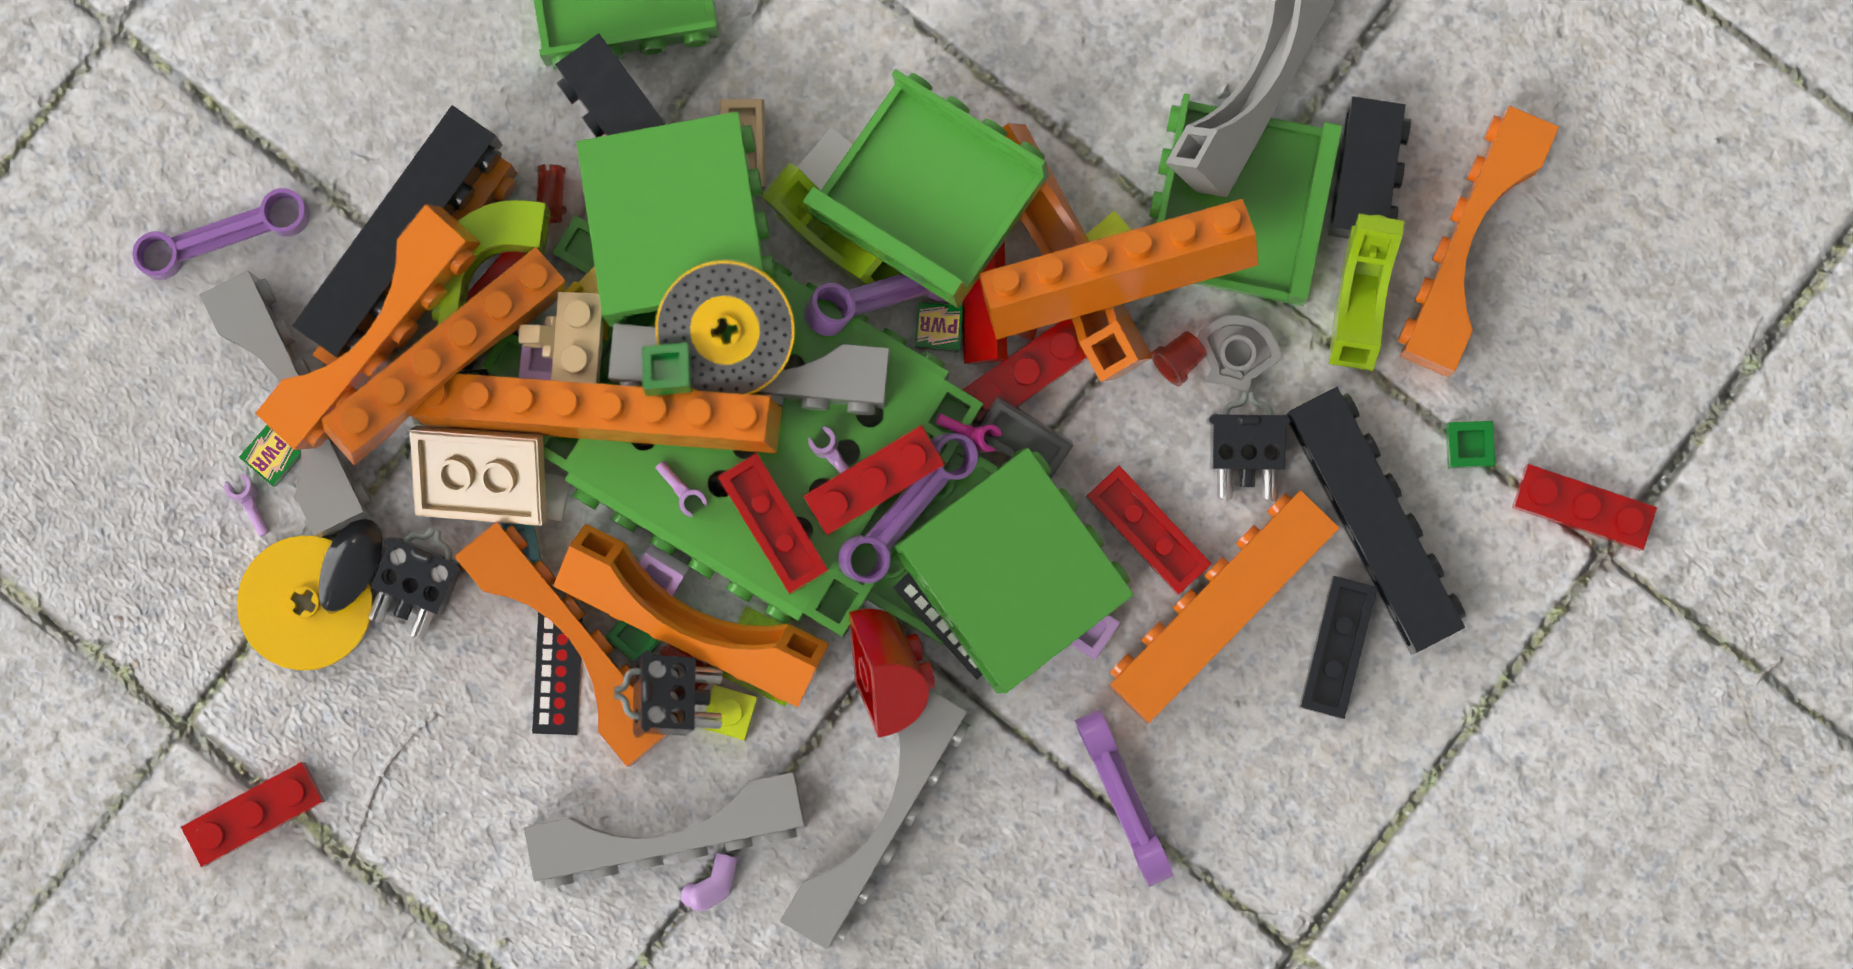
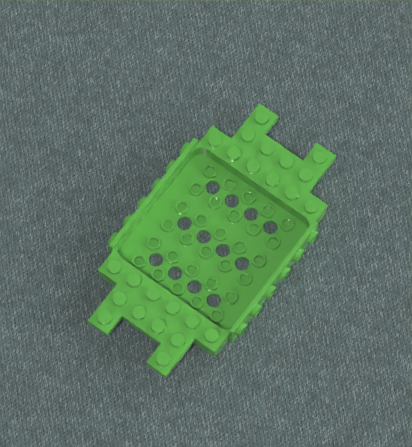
[481,215,999,646]

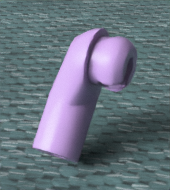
[681,853,738,911]

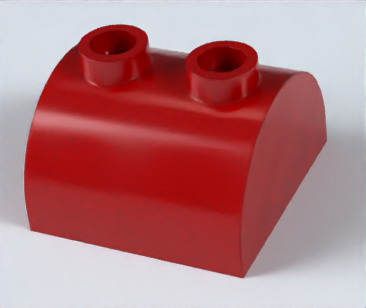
[849,608,935,738]

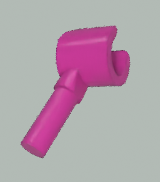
[936,413,1002,454]

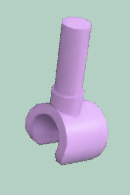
[808,427,849,474]
[655,461,707,517]
[224,474,269,537]

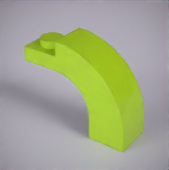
[761,163,902,286]
[432,200,551,326]
[1328,214,1404,371]

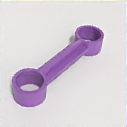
[132,188,310,280]
[804,274,945,336]
[838,433,978,583]
[1074,709,1174,887]

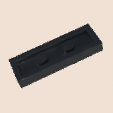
[1299,576,1378,719]

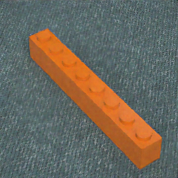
[410,374,782,453]

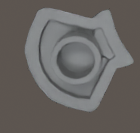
[1198,315,1282,393]

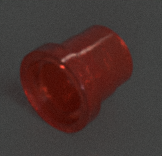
[1151,331,1207,387]

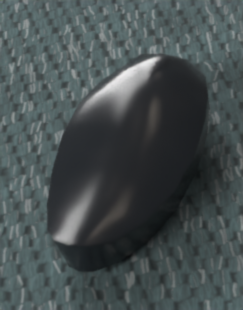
[319,519,382,614]

